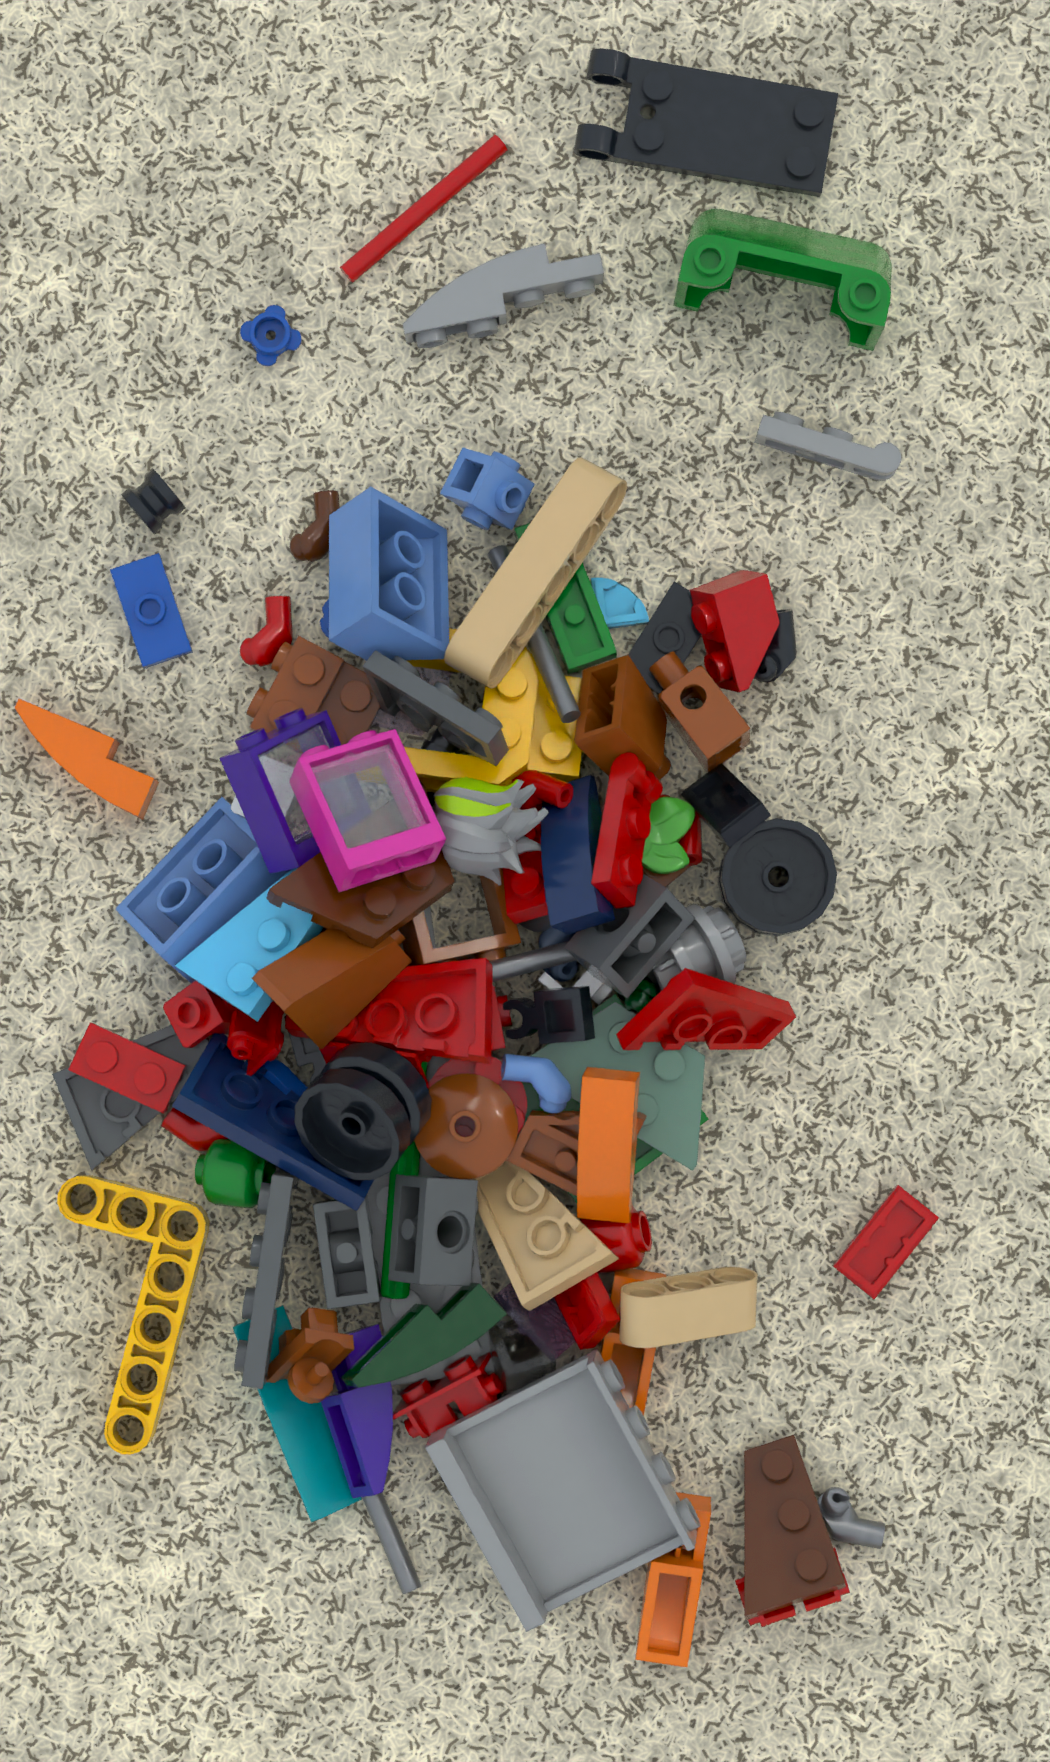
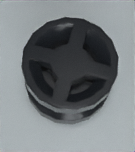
[121,468,186,534]

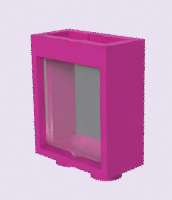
[289,729,446,892]

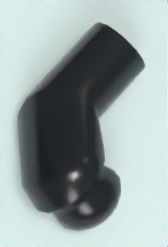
[754,609,797,683]

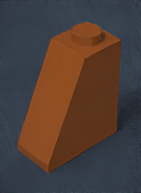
[252,929,412,1050]

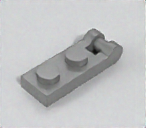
[754,412,902,481]

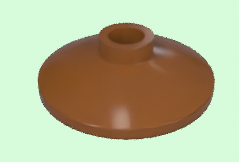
[415,1073,518,1179]

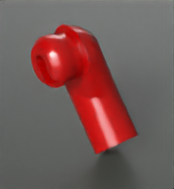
[161,1108,228,1151]

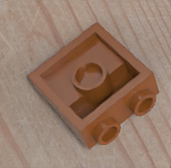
[246,635,381,756]

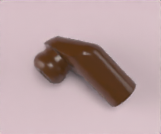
[290,490,340,562]

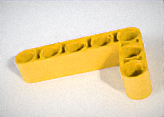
[57,1175,210,1455]

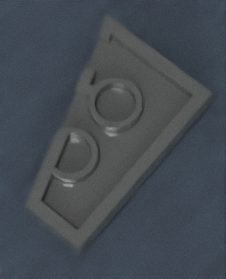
[363,650,509,766]
[52,1025,209,1171]

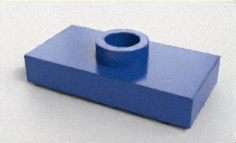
[110,553,193,669]

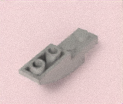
[403,243,604,348]

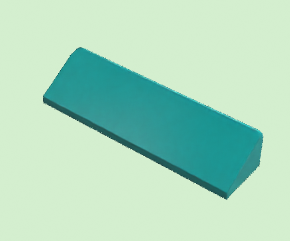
[233,1305,362,1522]

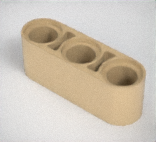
[619,1267,758,1348]

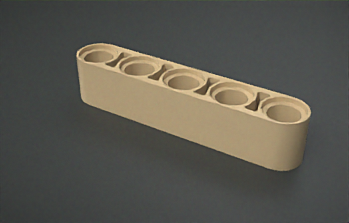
[444,457,627,689]

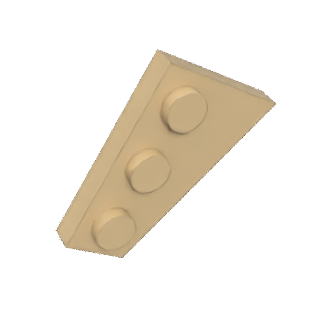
[471,1158,619,1311]

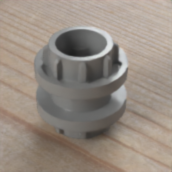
[647,903,746,992]

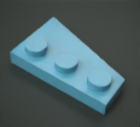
[175,868,324,1022]

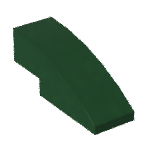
[340,1283,507,1388]

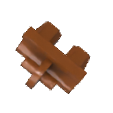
[267,1307,354,1404]

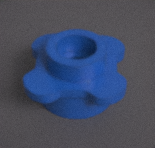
[240,305,302,366]

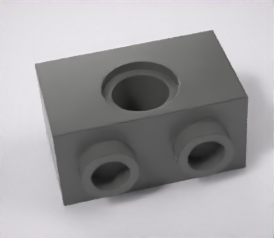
[565,874,695,998]
[388,1174,478,1286]
[313,1195,382,1309]

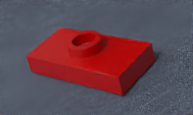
[832,1185,939,1299]
[554,1272,621,1350]

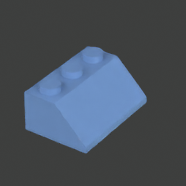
[329,486,449,661]
[115,797,290,983]

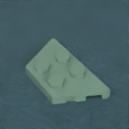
[531,1002,705,1171]

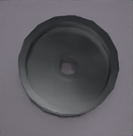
[718,818,837,937]
[295,1042,432,1180]

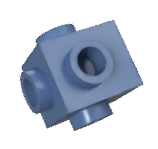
[440,448,535,530]

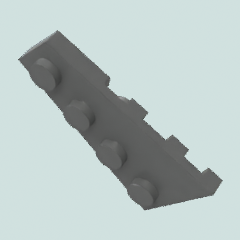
[234,1169,299,1389]

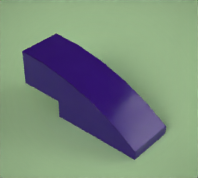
[321,1324,393,1498]

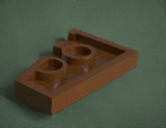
[744,1435,846,1620]

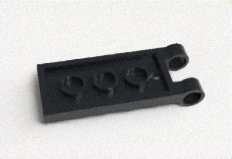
[573,48,838,197]

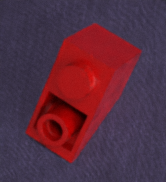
[690,570,780,693]

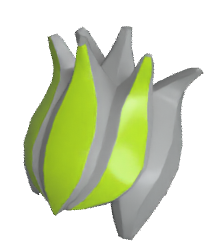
[433,777,549,885]

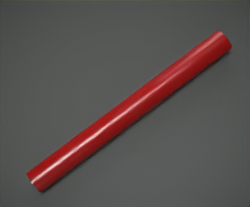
[340,134,508,283]

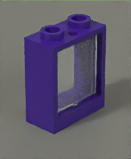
[219,708,371,874]

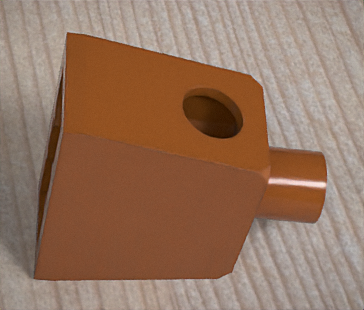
[649,651,750,773]
[574,655,671,780]

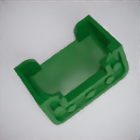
[673,209,892,351]

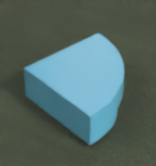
[591,577,649,629]

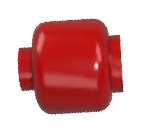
[580,1205,652,1274]

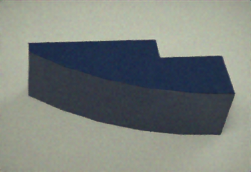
[541,775,615,935]

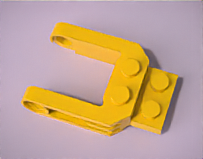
[355,628,582,793]

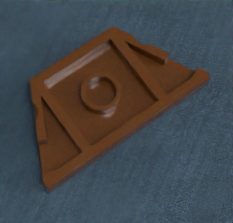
[266,780,454,948]

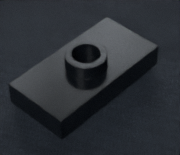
[628,581,701,695]
[681,763,771,847]

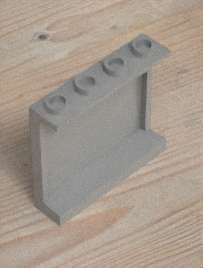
[425,1349,701,1632]

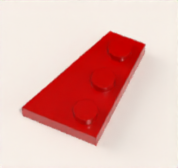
[616,968,796,1050]

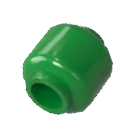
[195,1139,276,1209]

